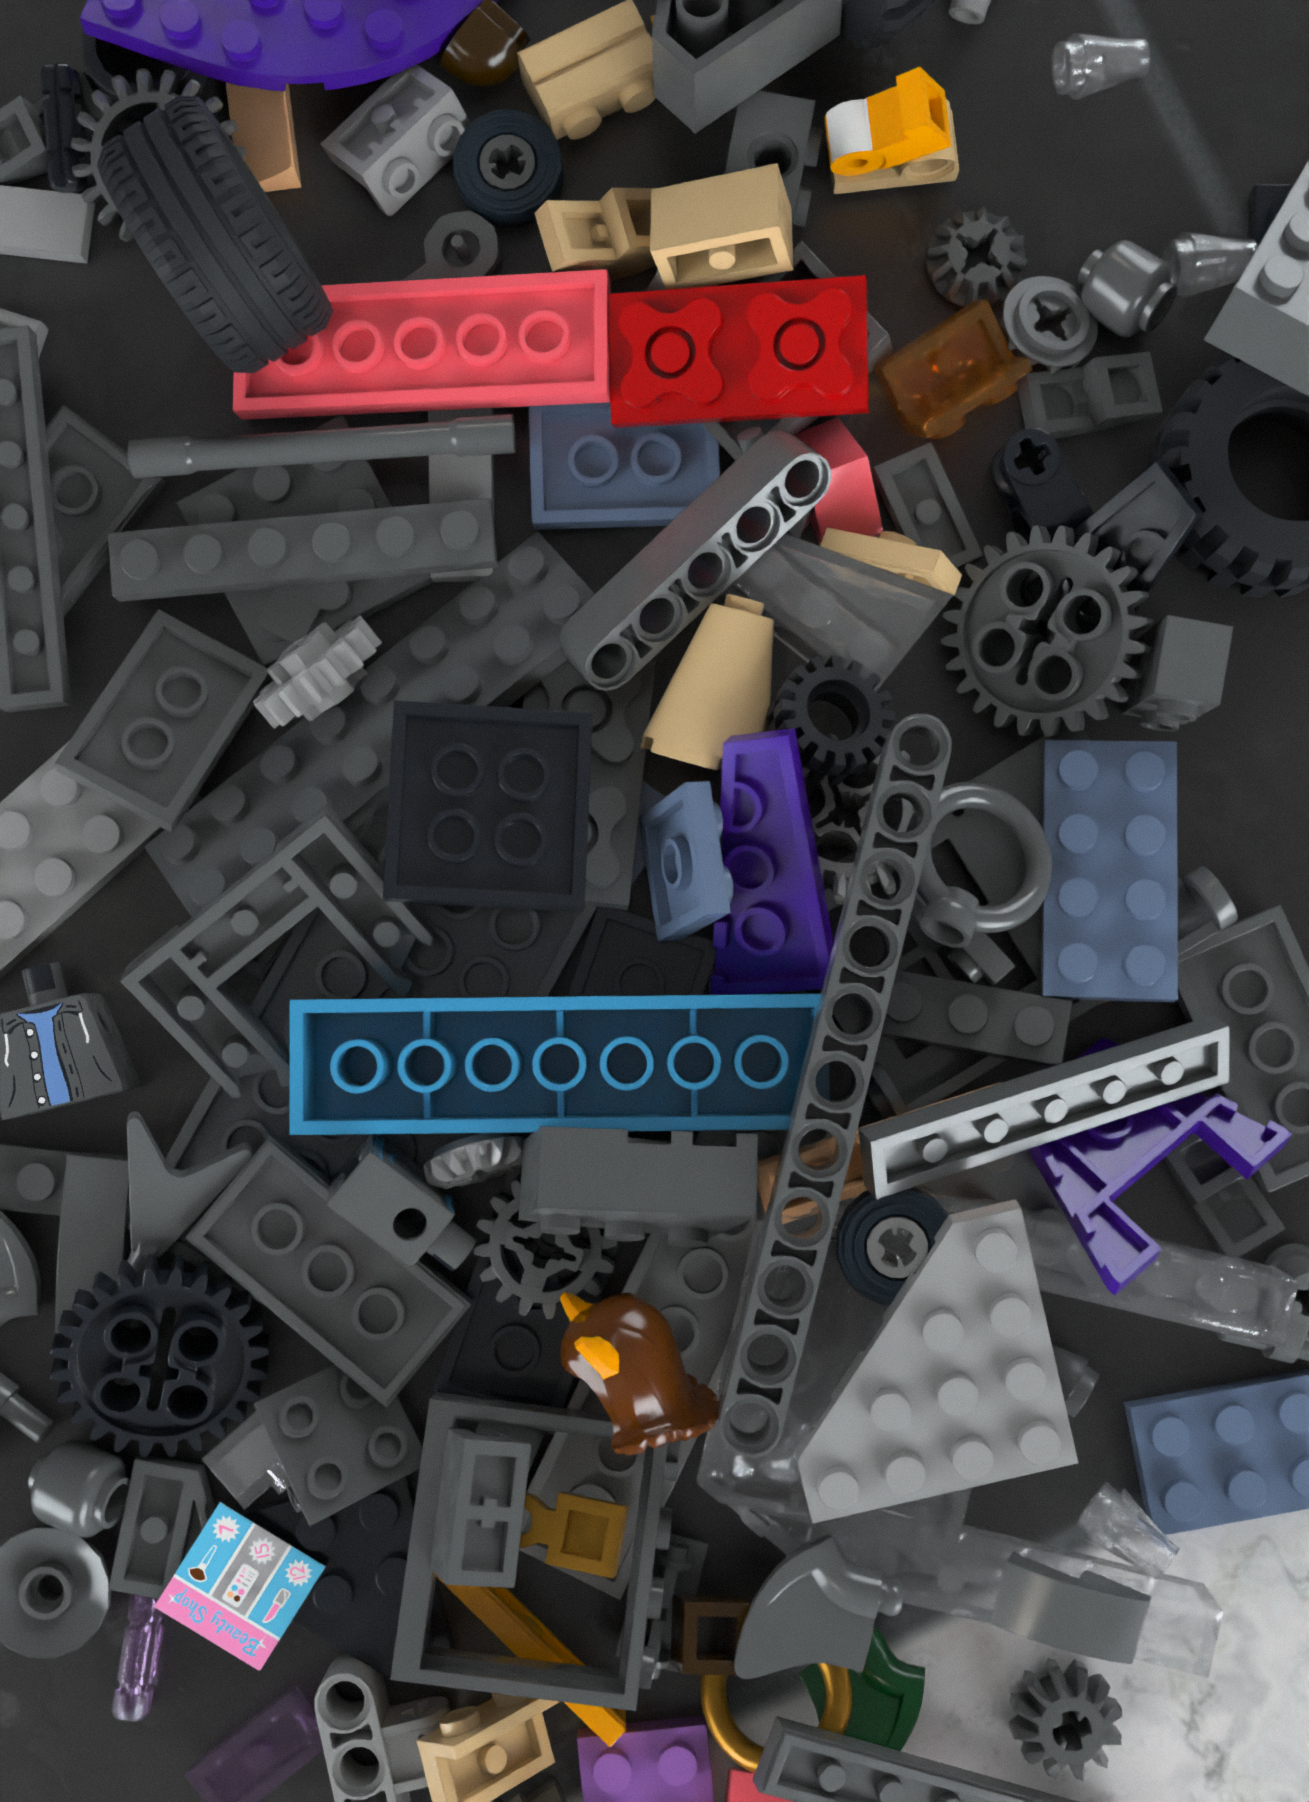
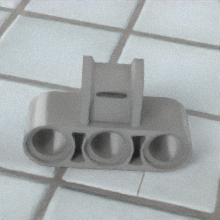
[314,1652,451,1802]

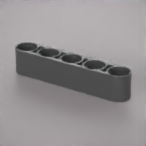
[559,430,831,691]

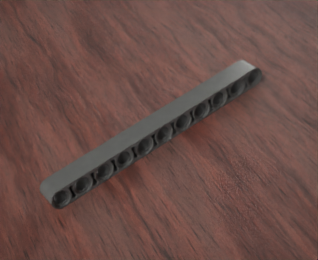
[718,713,952,1458]

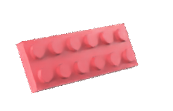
[233,269,611,420]

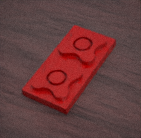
[608,275,869,428]

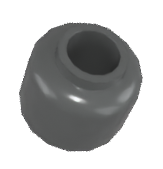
[1077,240,1177,337]
[28,1440,130,1537]

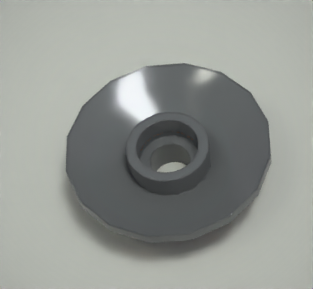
[0,1526,111,1659]

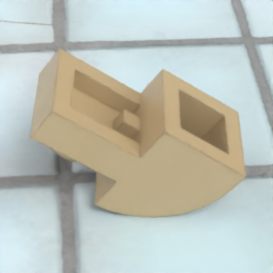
[534,188,656,281]

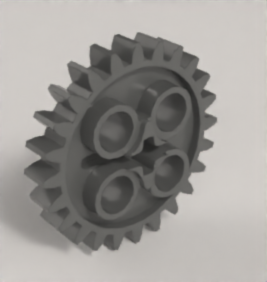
[941,525,1154,737]

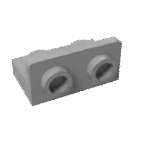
[321,65,471,216]

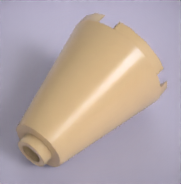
[640,594,774,771]

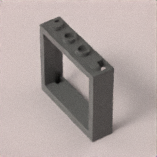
[390,1392,680,1711]

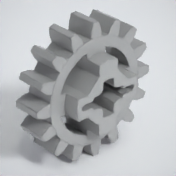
[253,616,382,728]

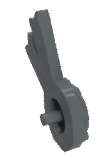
[402,211,501,281]

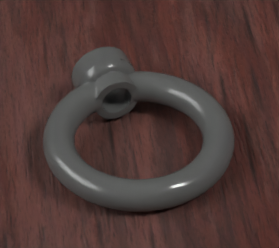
[906,782,1052,948]

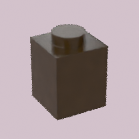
[670,1594,751,1675]

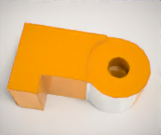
[824,67,951,176]

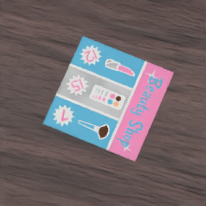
[154,1502,326,1671]

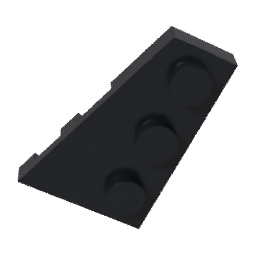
[1020,461,1203,673]

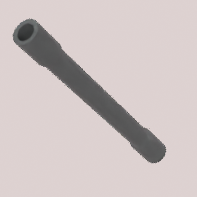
[128,414,516,478]

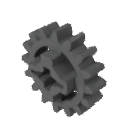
[474,1178,618,1319]

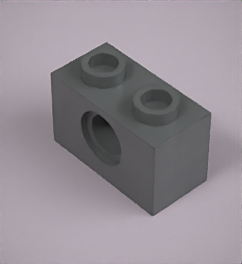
[725,90,823,228]
[1122,615,1233,731]

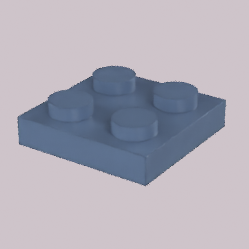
[639,781,733,942]

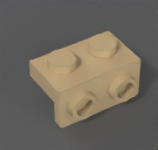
[416,1693,559,1802]

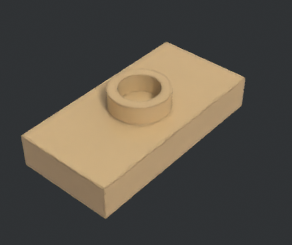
[819,527,962,597]

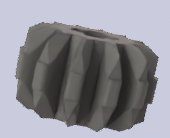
[1009,1658,1123,1781]

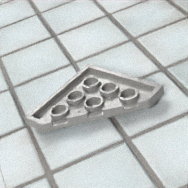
[795,1199,1078,1524]

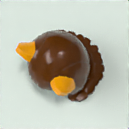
[560,1291,719,1455]

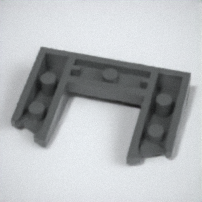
[120,804,433,1099]
[0,1142,132,1334]

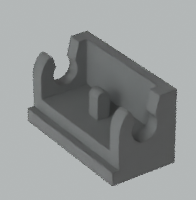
[430,1428,532,1588]

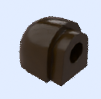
[440,0,531,87]

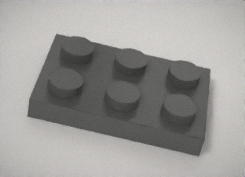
[55,609,271,833]

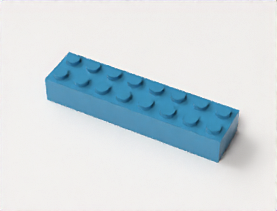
[290,994,830,1135]

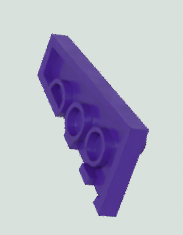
[710,728,834,995]

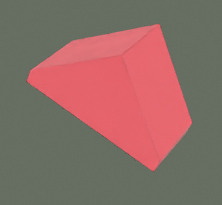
[795,417,883,557]

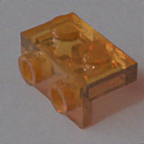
[873,299,1033,440]

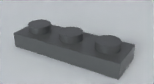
[867,970,1072,1067]

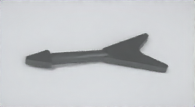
[120,1111,252,1327]

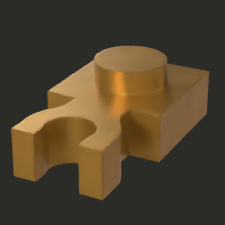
[519,1492,629,1578]

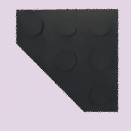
[237,1475,456,1678]

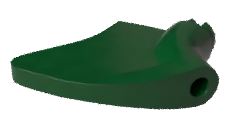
[798,1628,925,1751]

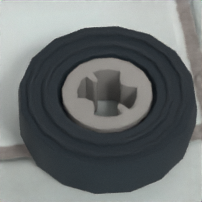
[835,1187,949,1306]

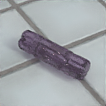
[112,1594,166,1722]

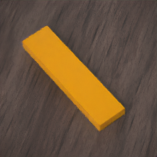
[437,1576,626,1747]

